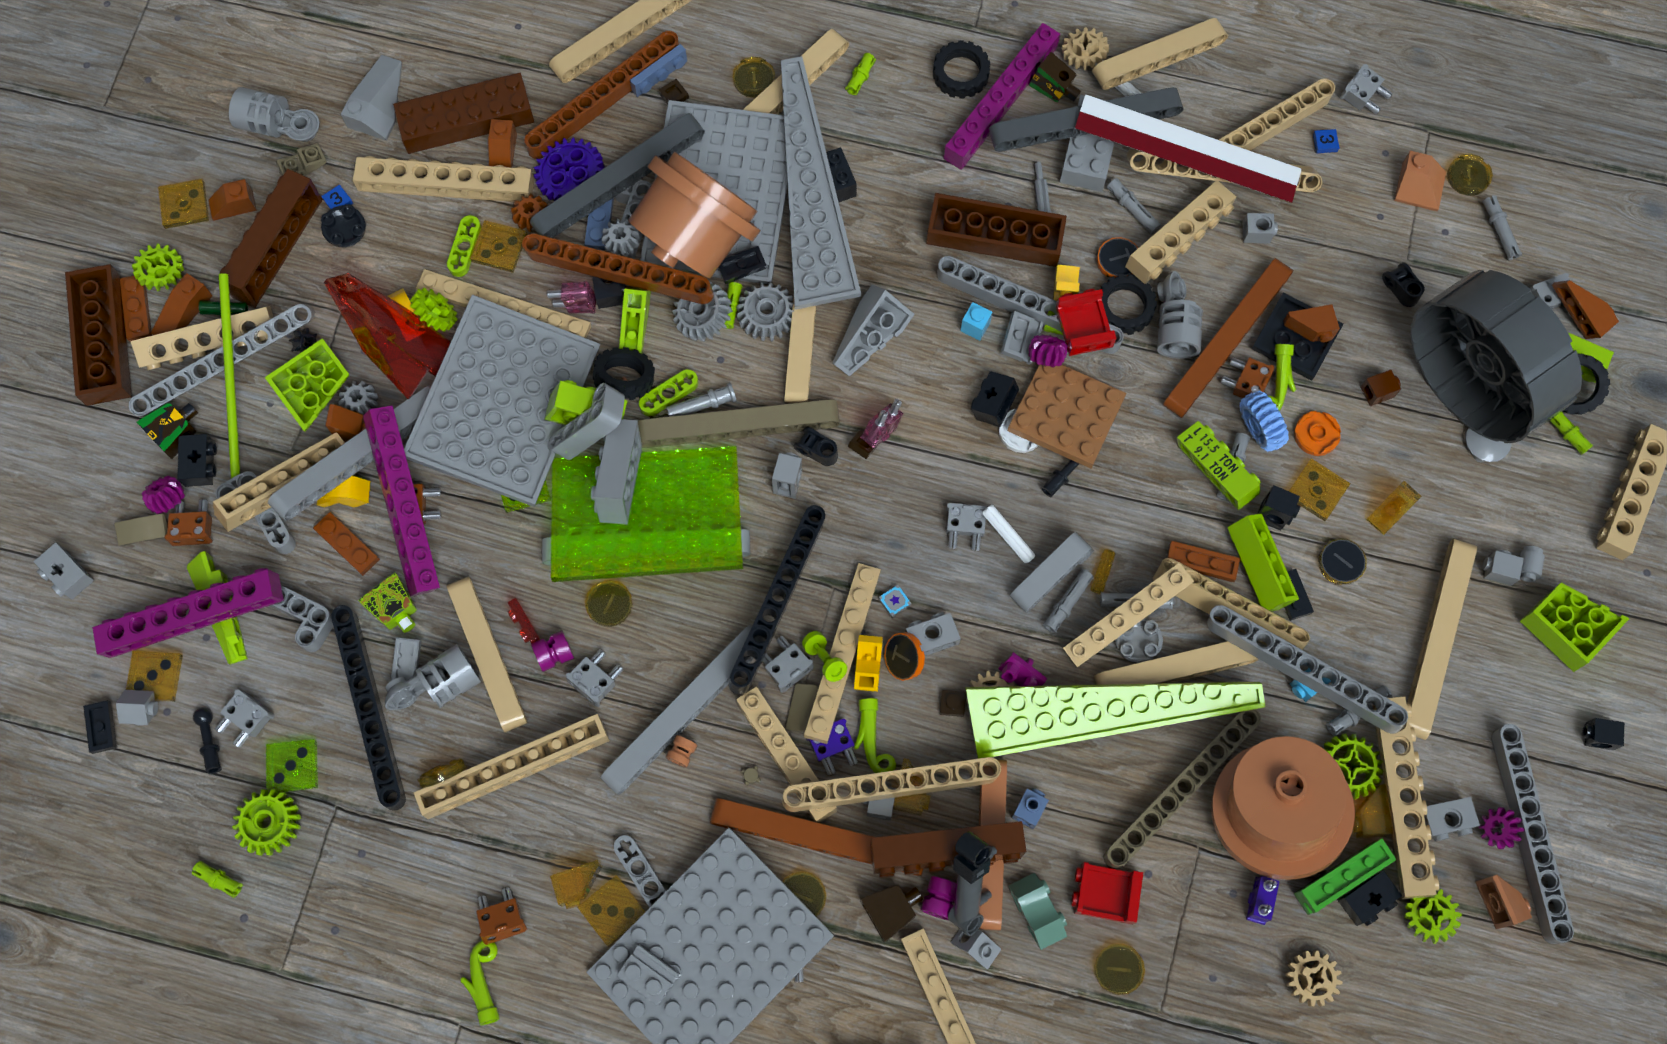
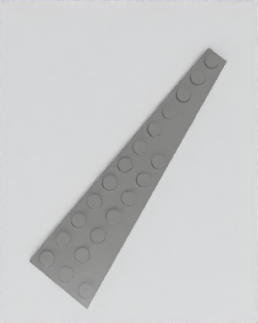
[781,56,861,310]

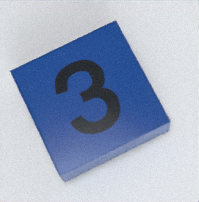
[1313,129,1339,153]
[321,185,353,210]

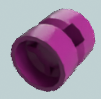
[531,630,574,672]
[920,876,957,921]

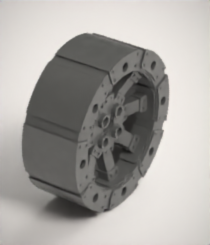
[1410,270,1582,443]

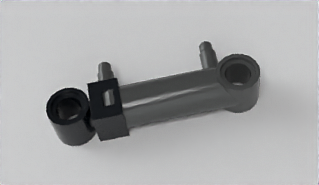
[948,831,997,936]

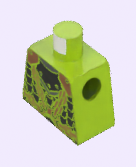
[358,573,417,633]

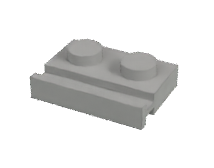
[1000,311,1044,365]
[617,945,680,1006]

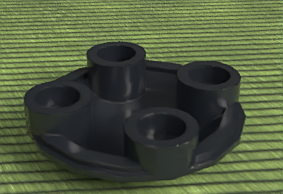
[321,204,366,248]

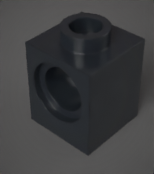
[1582,718,1625,750]

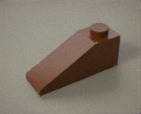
[151,273,213,335]
[1552,280,1619,339]

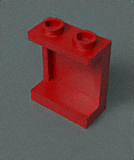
[1056,289,1117,356]
[1071,862,1144,925]

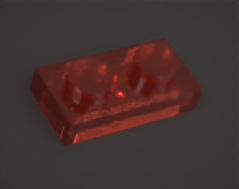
[507,598,540,643]

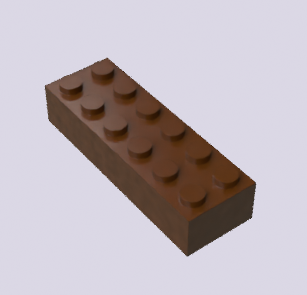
[393,72,535,154]
[218,169,322,308]
[926,193,1067,267]
[65,264,132,406]
[870,821,1027,878]

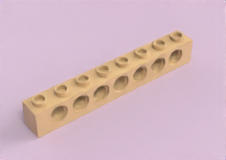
[353,156,535,202]
[1372,697,1439,899]
[414,714,610,819]

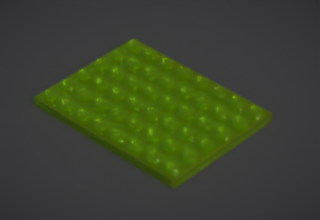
[551,446,743,582]

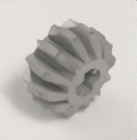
[601,218,640,256]
[338,380,379,415]

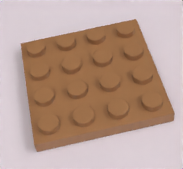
[1007,365,1127,469]

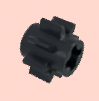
[289,328,317,354]

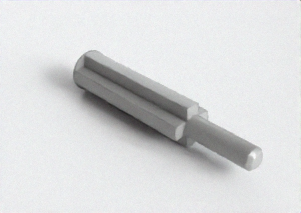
[1034,162,1051,213]

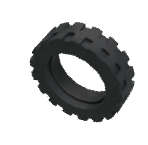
[933,40,990,99]
[1101,274,1157,335]
[592,347,655,400]
[1562,353,1610,415]

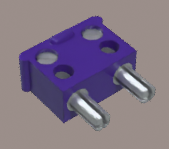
[806,719,858,775]
[1246,876,1280,925]

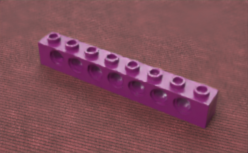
[944,23,1060,170]
[363,405,440,597]
[92,568,284,658]

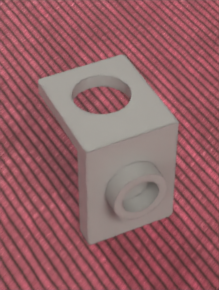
[951,930,1001,969]

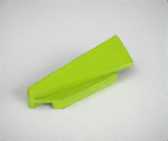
[187,551,248,664]

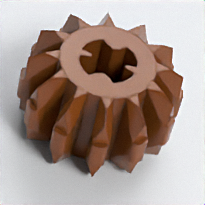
[511,193,548,232]

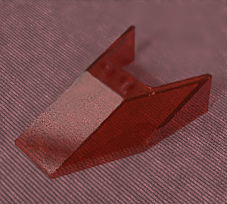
[324,273,451,399]

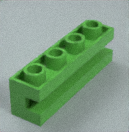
[1294,838,1397,915]

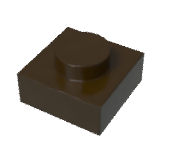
[659,79,689,105]
[848,428,880,459]
[940,690,966,717]

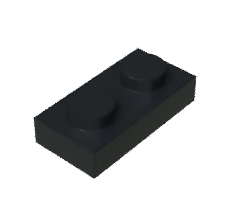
[718,246,767,284]
[1284,569,1314,621]
[83,700,117,754]

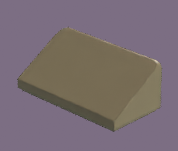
[785,683,819,734]

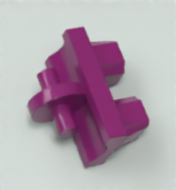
[998,652,1047,686]

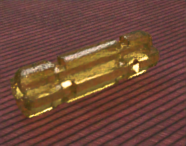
[1091,549,1116,594]

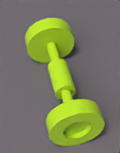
[802,631,847,682]

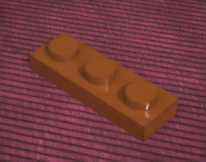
[120,276,152,342]
[313,512,380,576]
[1167,541,1240,583]

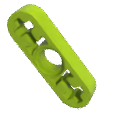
[447,215,482,277]
[639,370,698,416]

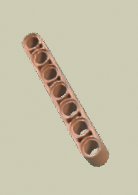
[979,759,1007,931]

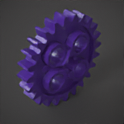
[534,138,605,201]

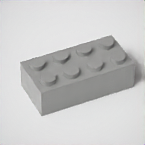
[1060,95,1114,192]
[591,419,642,525]

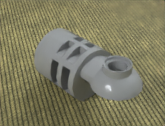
[229,87,320,142]
[1157,271,1203,359]
[385,644,481,710]

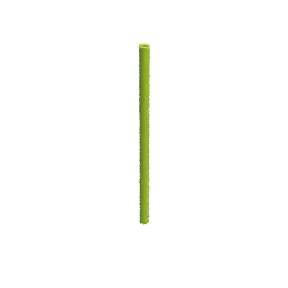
[219,274,240,479]

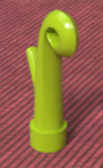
[1268,344,1296,411]
[854,698,896,773]
[460,941,500,1026]

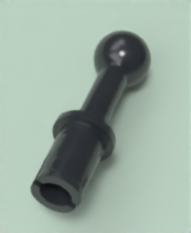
[1041,460,1079,497]
[193,707,222,774]

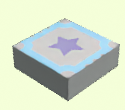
[878,585,911,618]

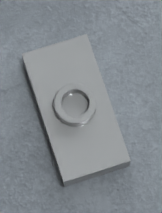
[391,637,422,681]

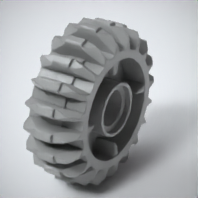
[672,282,733,342]
[737,282,795,342]

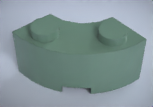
[1008,873,1067,950]

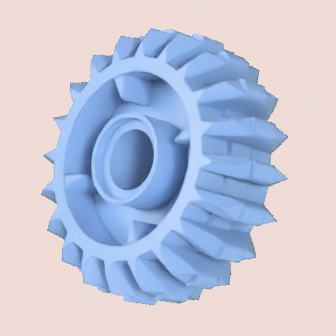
[1240,391,1289,452]

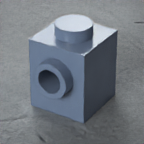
[1012,788,1049,829]

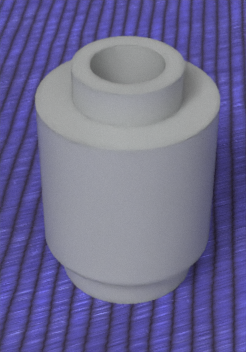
[1519,546,1545,582]

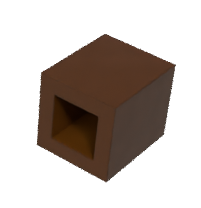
[1360,370,1401,407]

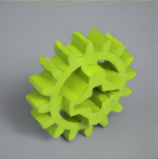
[132,244,184,291]
[410,288,458,332]
[1404,889,1462,944]

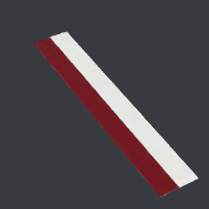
[1075,95,1302,203]

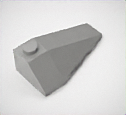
[341,55,402,141]
[832,285,915,376]

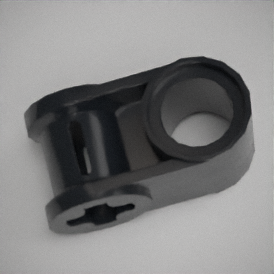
[1382,262,1425,307]
[793,427,838,466]

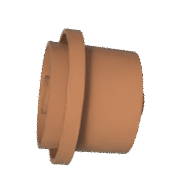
[628,152,761,279]
[1211,736,1355,880]

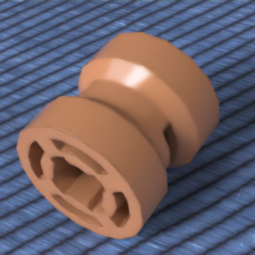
[665,735,697,768]

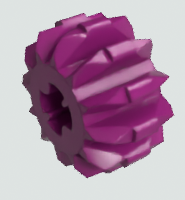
[1028,334,1068,367]
[142,476,185,514]
[1478,807,1524,849]

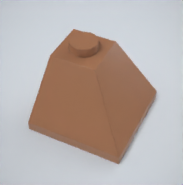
[1394,151,1446,211]
[1475,875,1532,929]

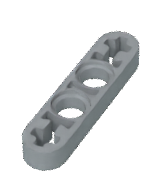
[614,835,666,908]

